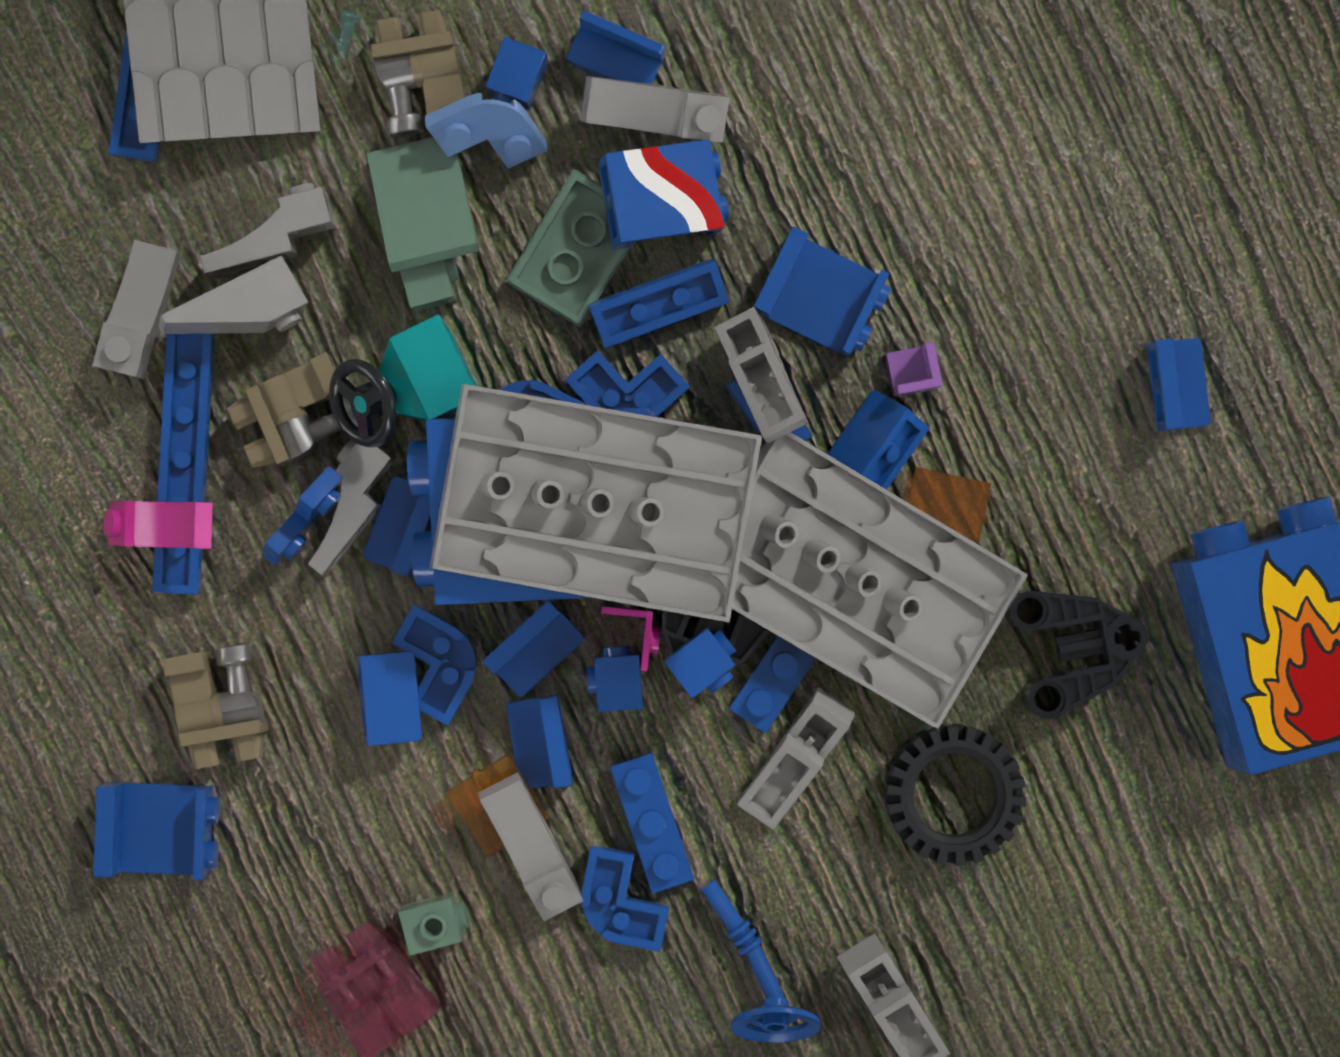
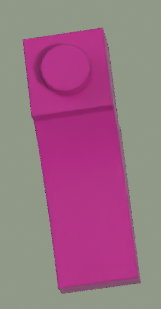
[103,501,213,549]

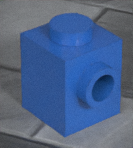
[485,36,548,111]
[664,627,736,698]
[586,645,643,712]

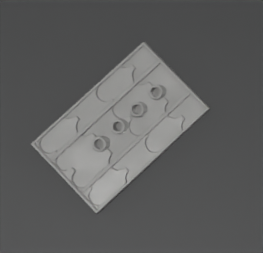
[123,0,321,143]
[430,384,762,622]
[732,432,1028,729]

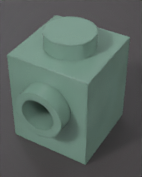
[400,257,460,313]
[398,892,470,956]

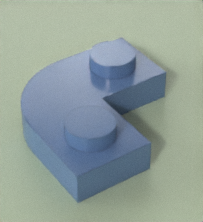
[425,93,547,169]

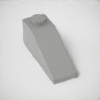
[158,256,308,334]

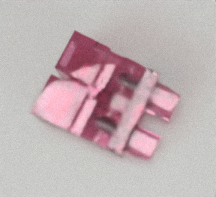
[311,920,441,1057]

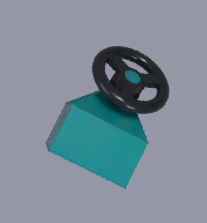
[329,314,477,448]

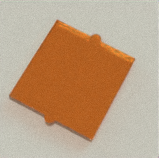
[904,467,991,544]
[446,753,550,857]

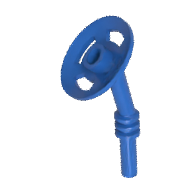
[700,879,821,1043]

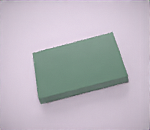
[367,137,479,272]
[505,169,631,329]

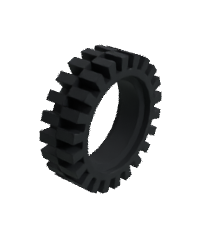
[883,724,1026,866]

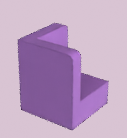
[885,342,943,398]

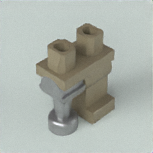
[371,10,466,138]
[227,352,358,468]
[162,644,268,769]

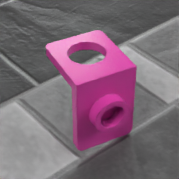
[601,606,661,672]

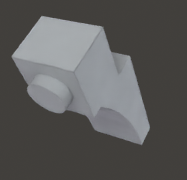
[580,76,730,143]
[200,183,337,279]
[92,240,181,379]
[714,307,809,443]
[308,440,396,575]
[737,687,855,830]
[478,772,583,921]
[837,933,950,1057]

